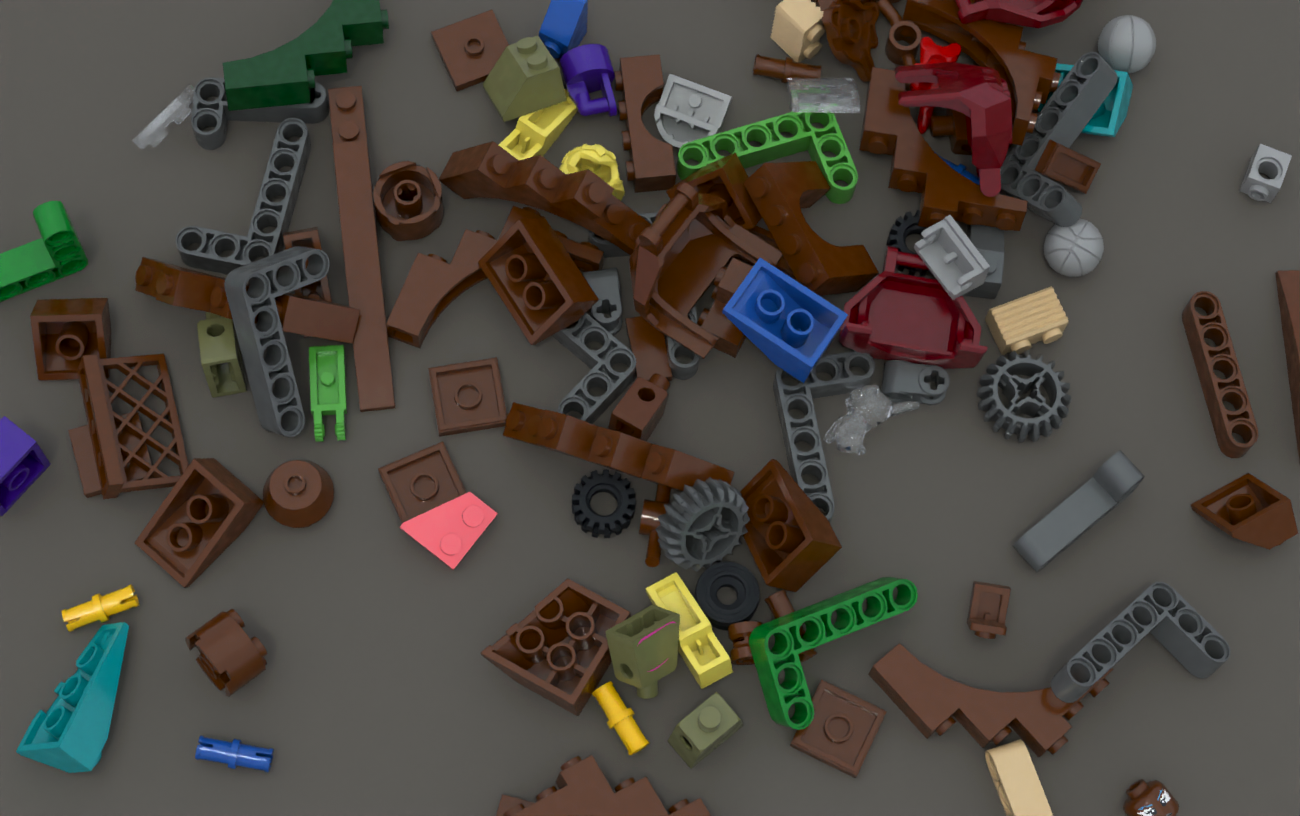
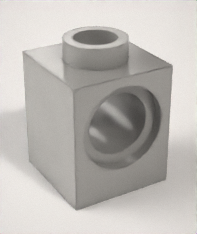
[1239,144,1292,203]

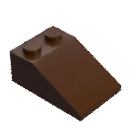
[135,458,265,588]
[740,459,842,592]

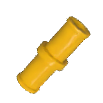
[62,584,139,632]
[592,681,650,756]

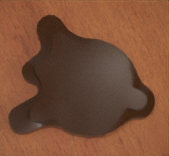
[822,0,880,82]

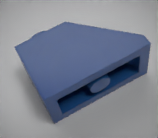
[539,0,588,59]

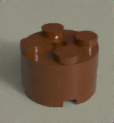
[373,161,444,242]
[185,609,267,697]

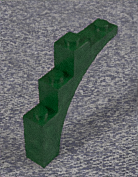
[223,0,389,111]

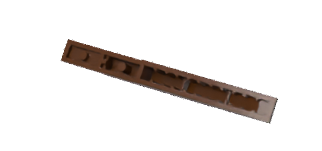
[328,86,395,412]

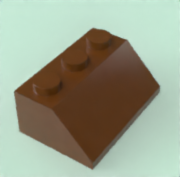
[478,217,599,345]

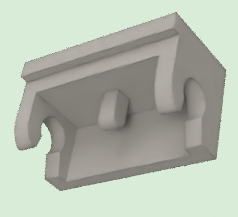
[914,215,990,300]

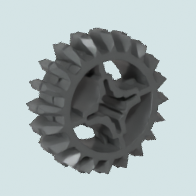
[977,350,1072,443]
[655,477,750,572]

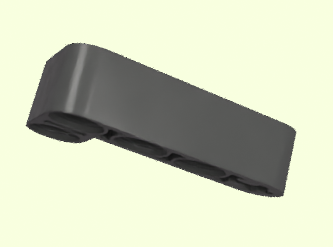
[191,77,329,150]
[1013,450,1145,573]

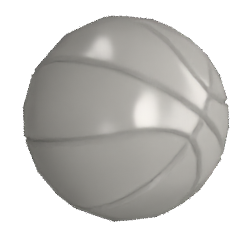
[1098,15,1156,73]
[1043,218,1104,277]

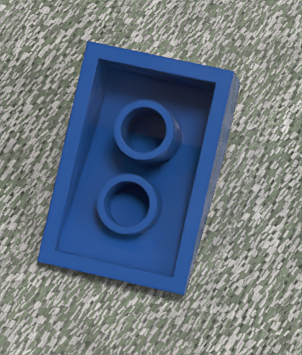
[722,258,848,383]

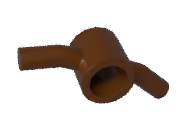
[877,0,922,91]
[639,484,671,567]

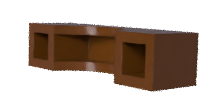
[614,54,676,193]

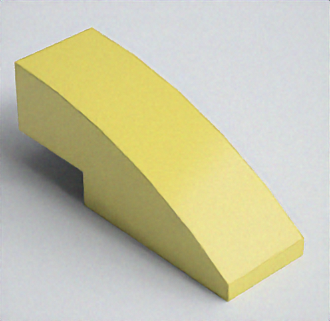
[499,89,578,160]
[645,572,733,689]

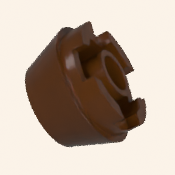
[263,460,334,528]

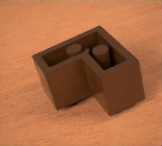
[697,258,753,358]

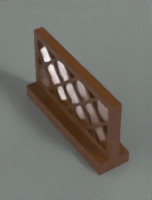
[77,353,189,499]

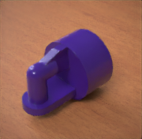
[560,44,617,117]

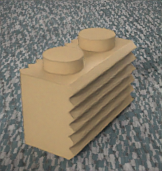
[770,0,825,63]
[985,286,1069,355]

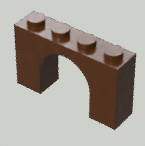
[743,161,879,296]

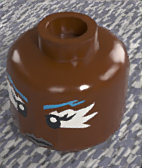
[1123,779,1179,816]

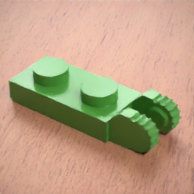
[309,345,347,442]

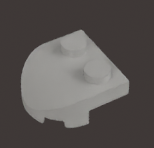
[654,74,733,148]

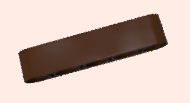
[1182,291,1259,458]

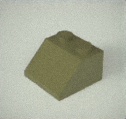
[483,35,567,122]

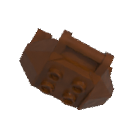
[629,182,783,359]

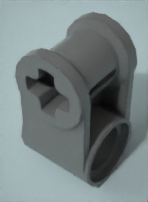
[582,267,622,336]
[881,360,950,406]

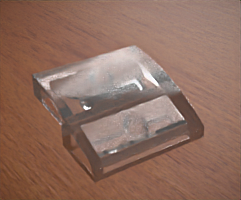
[787,78,861,113]

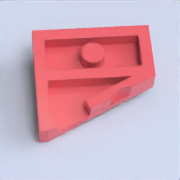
[399,492,498,570]

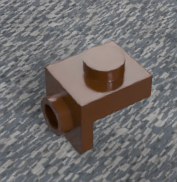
[967,581,1011,639]

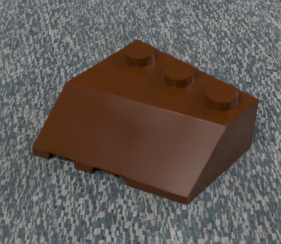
[480,579,631,717]

